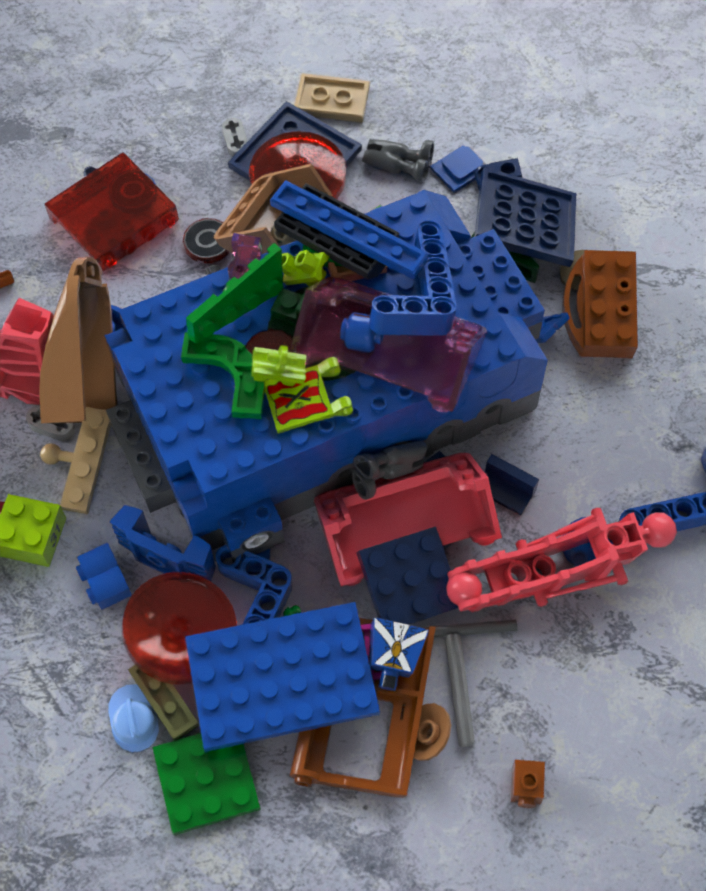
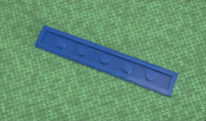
[270,180,429,280]

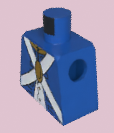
[369,617,428,691]

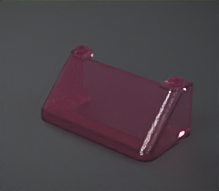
[290,276,487,412]

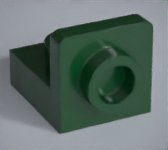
[270,288,316,327]

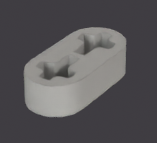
[222,118,248,157]
[26,406,75,441]

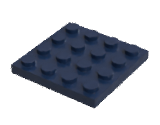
[228,101,362,187]
[474,167,577,267]

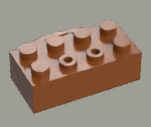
[562,250,638,358]

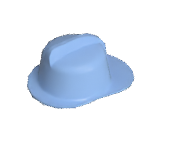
[108,684,159,752]

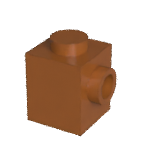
[511,759,545,808]

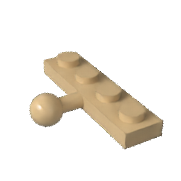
[40,407,111,514]

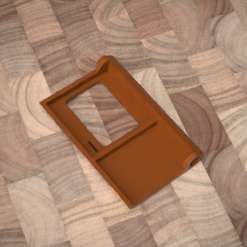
[290,606,436,798]

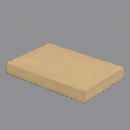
[294,73,370,123]

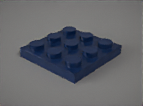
[356,527,458,625]

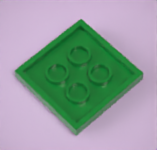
[152,733,261,835]

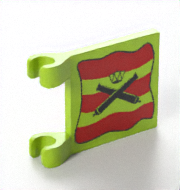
[265,357,353,433]

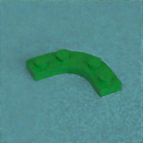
[181,332,265,419]

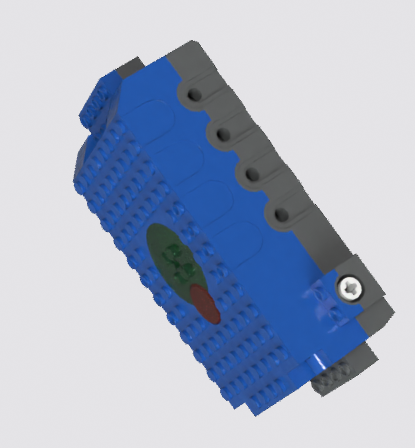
[104,190,548,563]

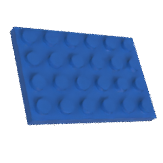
[185,602,380,752]

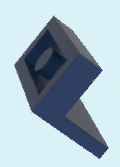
[484,454,539,516]

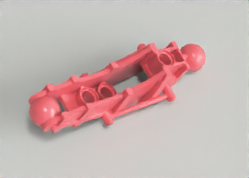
[446,508,677,613]

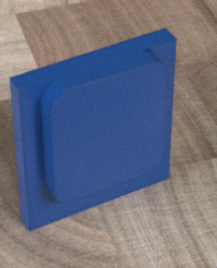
[430,145,483,193]

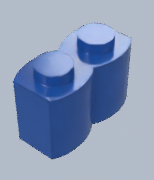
[76,542,132,610]

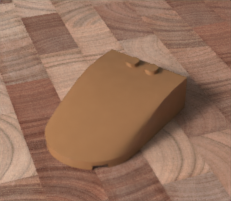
[39,257,117,423]

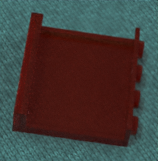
[44,152,179,271]

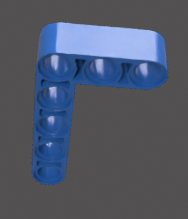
[369,220,457,336]
[618,447,706,532]
[216,545,293,625]

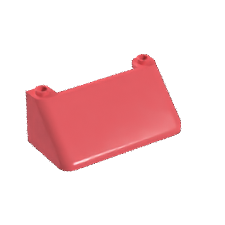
[314,452,502,587]

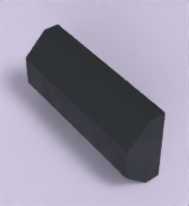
[274,183,399,280]

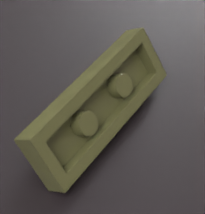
[128,654,199,741]

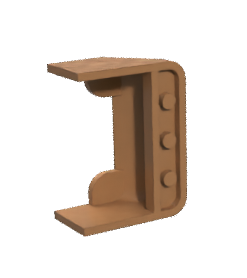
[214,164,333,261]

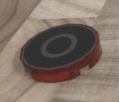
[183,218,229,264]

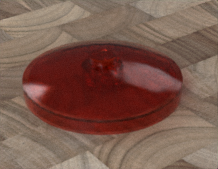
[249,131,346,199]
[121,572,237,685]

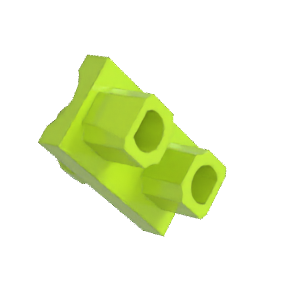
[282,250,329,287]
[252,346,306,386]

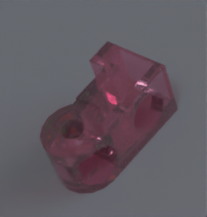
[228,233,263,281]

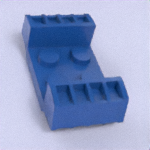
[110,505,216,586]

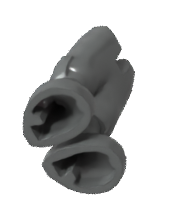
[362,139,434,182]
[351,441,427,500]

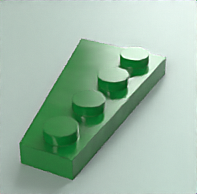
[186,243,283,344]

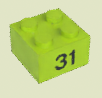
[0,494,67,567]

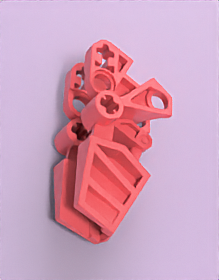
[0,298,54,405]

